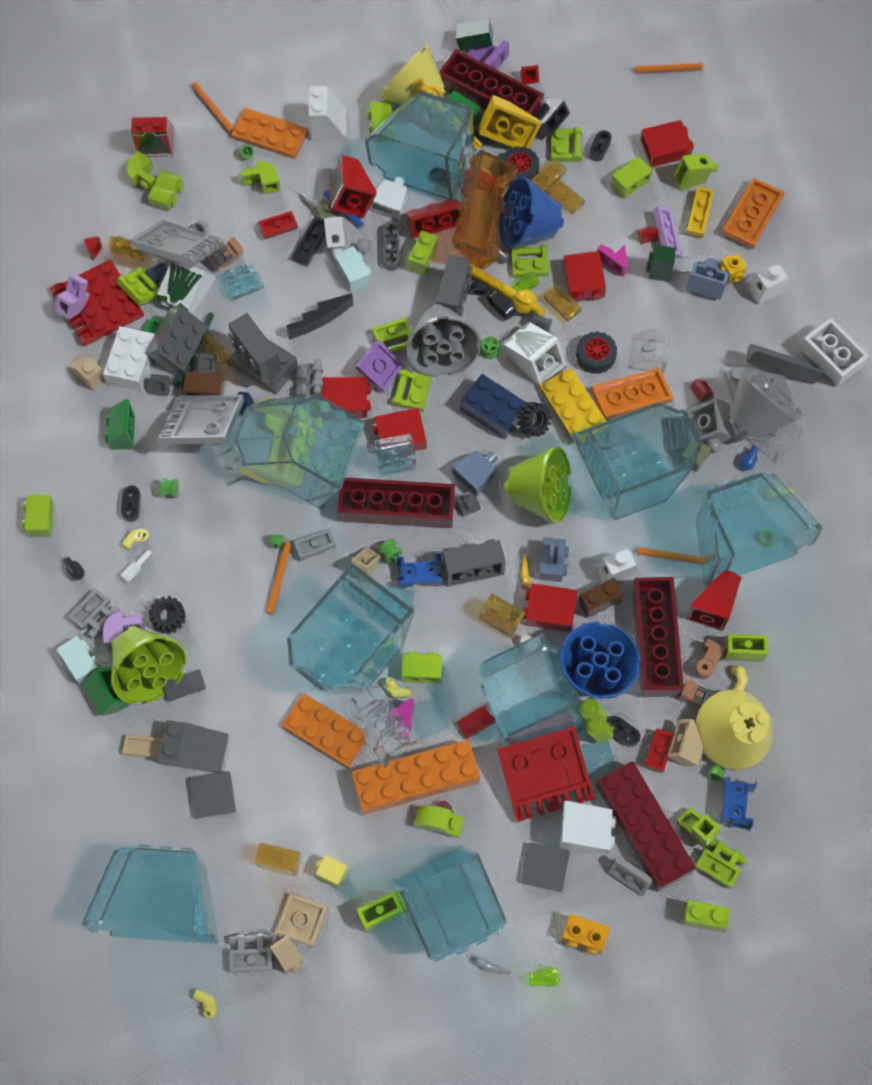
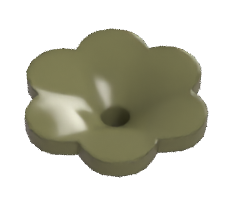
[316,200,338,219]

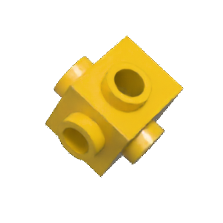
[719,254,747,285]

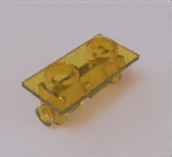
[110,235,147,261]

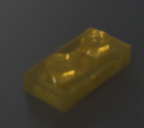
[531,159,567,193]
[547,179,585,215]
[544,284,582,322]
[204,332,232,368]

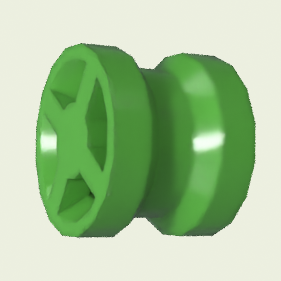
[481,336,499,359]
[160,478,179,498]
[378,539,403,563]

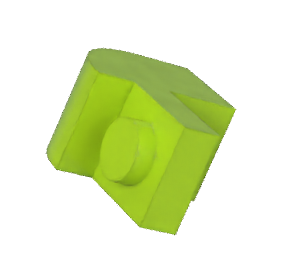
[127,151,156,191]
[241,161,281,194]
[413,805,464,838]
[677,807,721,848]

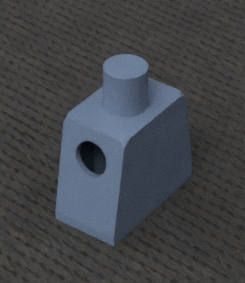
[452,451,498,497]

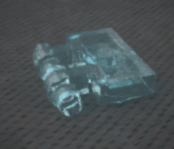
[219,263,264,301]

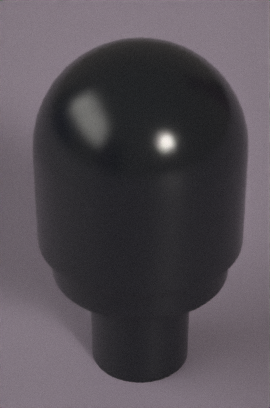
[63,557,85,580]

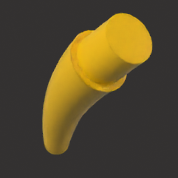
[521,555,531,587]

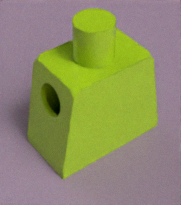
[673,154,718,190]

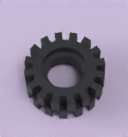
[517,401,552,437]
[149,596,186,634]

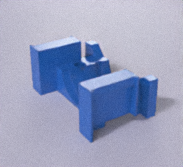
[397,553,443,589]
[720,777,757,831]

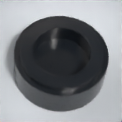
[470,282,488,296]

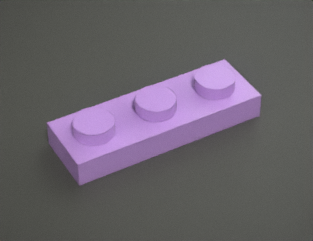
[653,206,681,259]

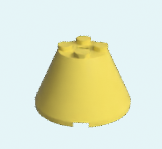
[379,44,445,113]
[695,690,773,770]

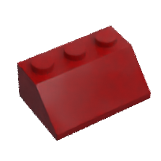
[405,199,463,239]

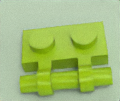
[695,839,747,889]

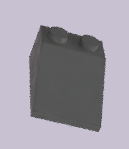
[158,720,229,773]

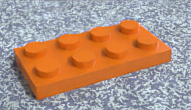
[231,108,309,159]
[722,177,785,249]
[591,368,674,420]
[281,693,370,769]

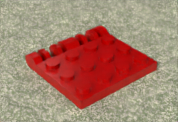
[50,259,144,346]
[496,725,595,823]

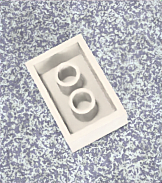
[800,318,869,387]
[103,326,155,392]

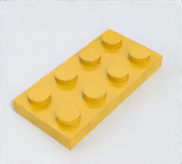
[539,367,608,444]

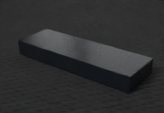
[291,216,326,267]

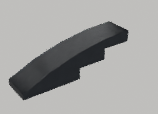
[286,293,354,340]

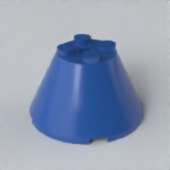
[499,177,564,249]
[560,622,640,699]

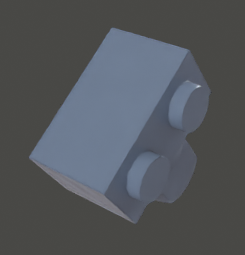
[686,258,729,300]
[539,537,569,582]

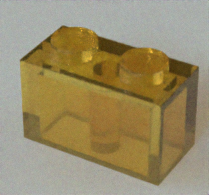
[478,593,525,638]
[255,842,302,877]

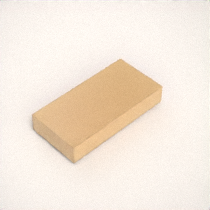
[122,734,163,759]

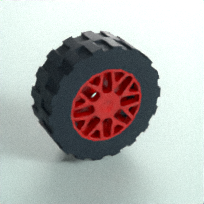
[500,146,539,184]
[576,331,617,374]

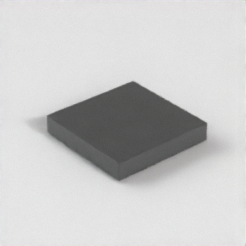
[190,771,236,819]
[522,842,570,892]

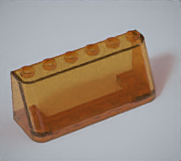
[451,150,518,270]

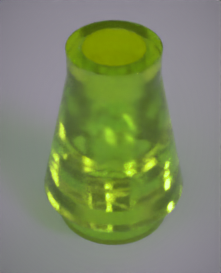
[512,271,540,291]
[529,965,560,987]

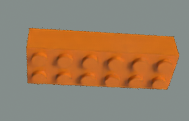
[352,739,480,816]

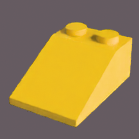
[479,95,542,149]

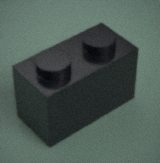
[533,98,570,137]

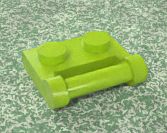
[551,127,583,162]
[511,245,549,278]
[116,267,160,306]
[372,317,412,353]
[391,369,432,412]

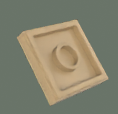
[275,893,329,947]

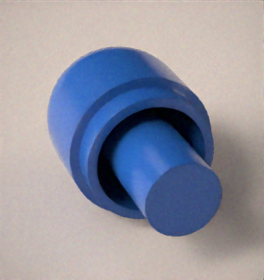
[740,446,759,471]

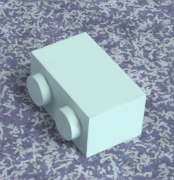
[334,246,372,291]
[57,636,100,686]

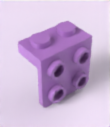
[467,40,510,70]

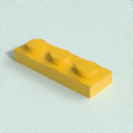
[686,186,715,238]

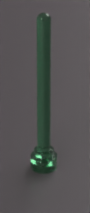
[172,312,214,389]

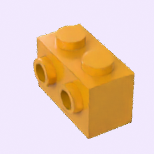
[561,913,610,956]

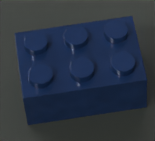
[460,374,527,439]

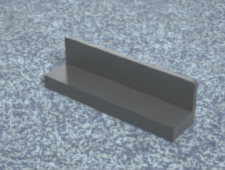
[746,344,823,384]

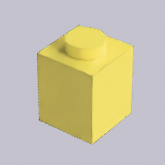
[315,855,348,888]

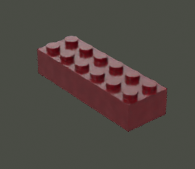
[439,49,544,116]
[337,477,455,528]
[632,577,684,697]
[596,761,696,892]

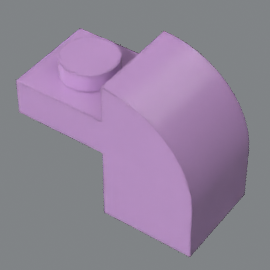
[54,273,90,319]
[103,611,145,649]

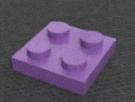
[355,339,404,392]

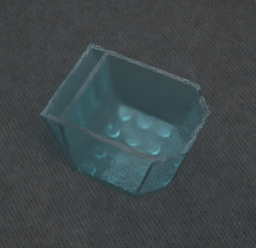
[365,91,476,205]
[233,394,365,510]
[572,401,703,521]
[695,472,823,587]
[287,563,415,695]
[479,633,586,744]
[82,845,219,944]
[389,846,507,962]

